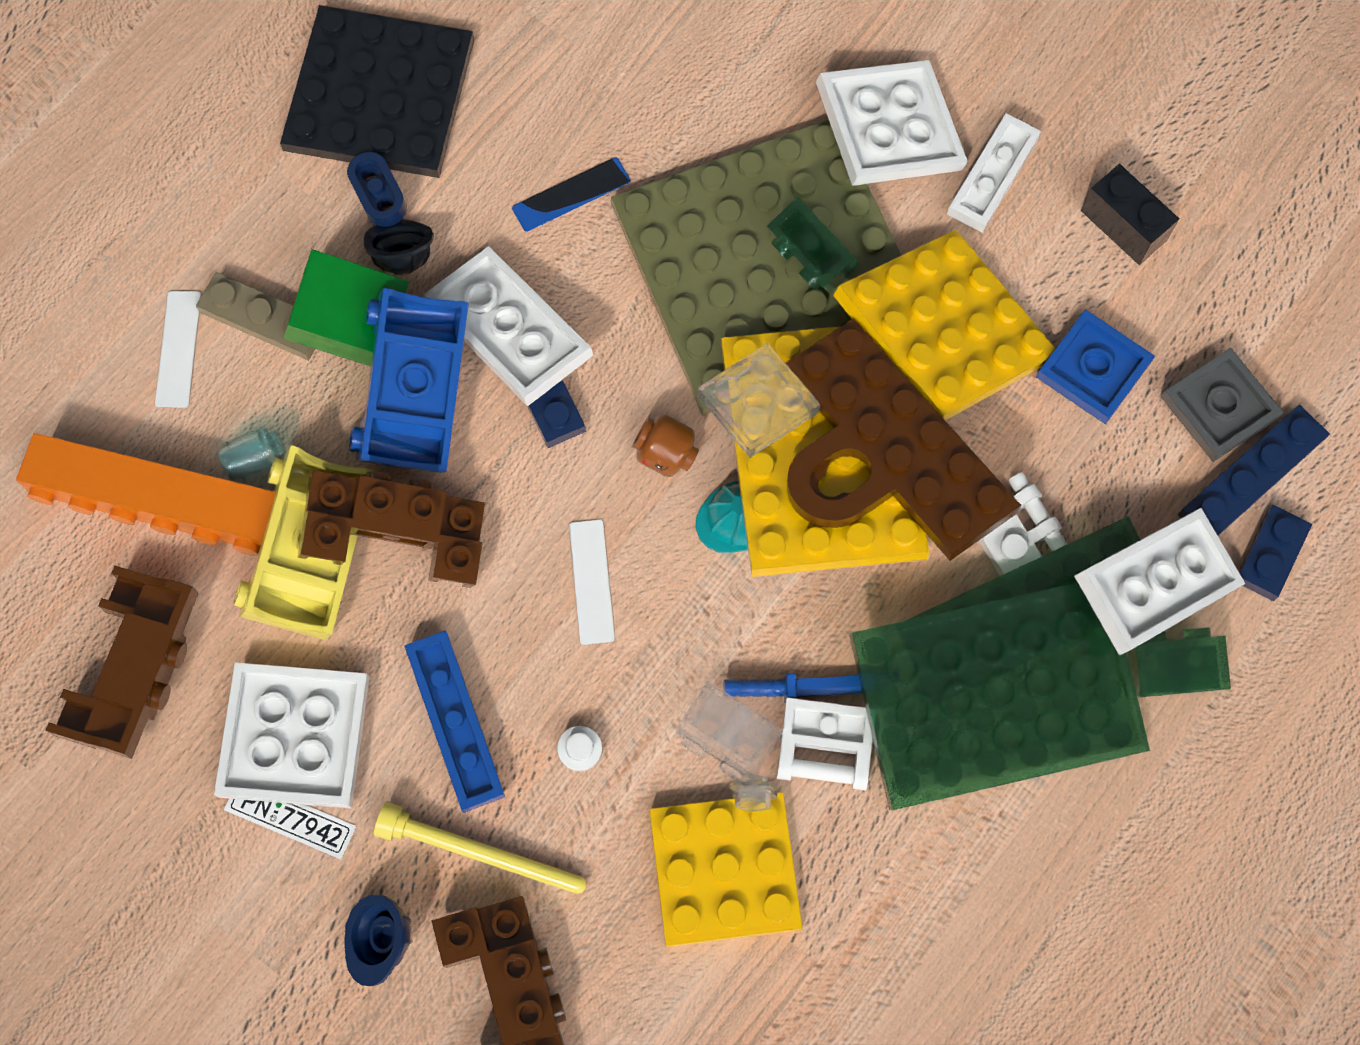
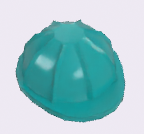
[696,481,748,553]

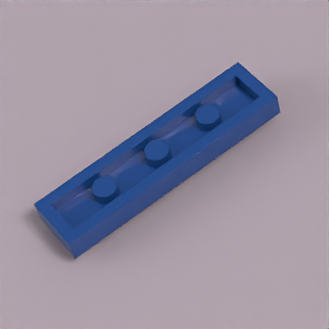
[404,630,506,813]

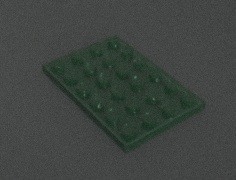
[849,583,1150,811]

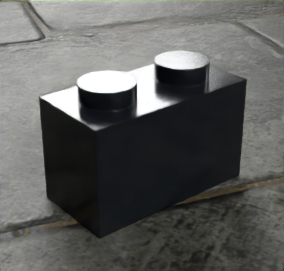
[1081,163,1180,266]

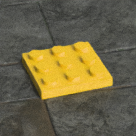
[649,792,803,948]

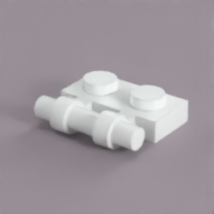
[979,472,1068,581]

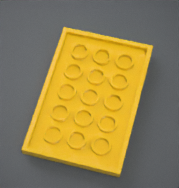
[721,326,929,577]

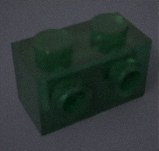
[767,197,860,294]
[1127,627,1231,697]

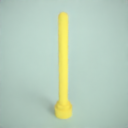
[374,801,587,894]

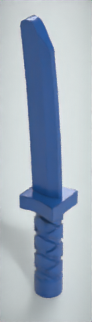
[723,671,899,703]

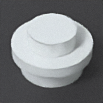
[557,726,602,771]

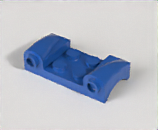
[349,288,469,473]

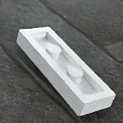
[947,113,1042,233]

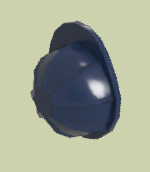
[344,895,413,986]

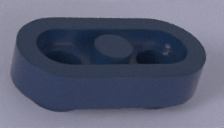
[347,152,407,226]

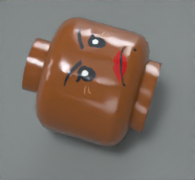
[632,414,699,477]

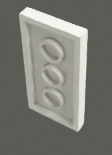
[424,246,593,406]
[1074,508,1245,655]

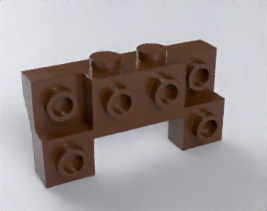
[297,470,485,588]
[45,566,199,759]
[431,896,566,1045]

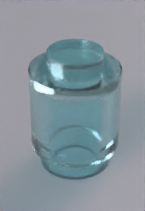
[218,425,286,481]

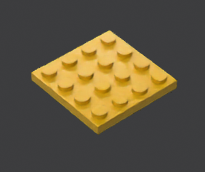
[833,229,1056,421]

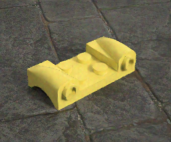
[233,445,375,640]

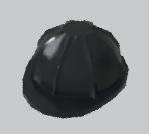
[363,219,434,275]

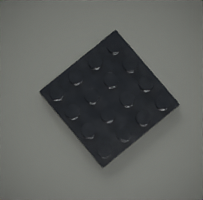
[280,5,474,178]

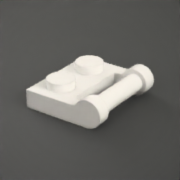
[777,698,875,791]

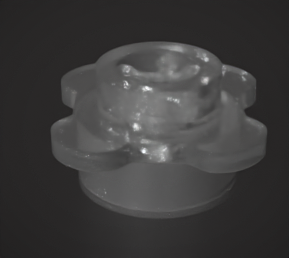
[730,775,777,811]

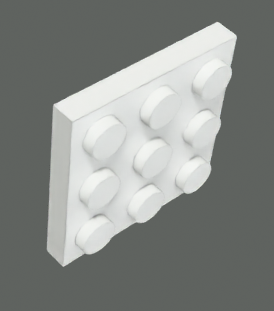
[816,60,968,186]
[214,663,370,809]

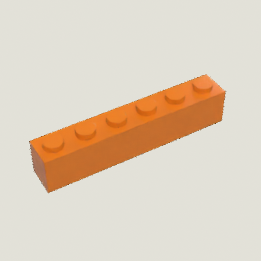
[16,433,276,556]

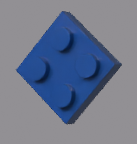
[1036,309,1155,425]

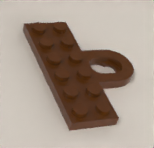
[785,319,1021,561]

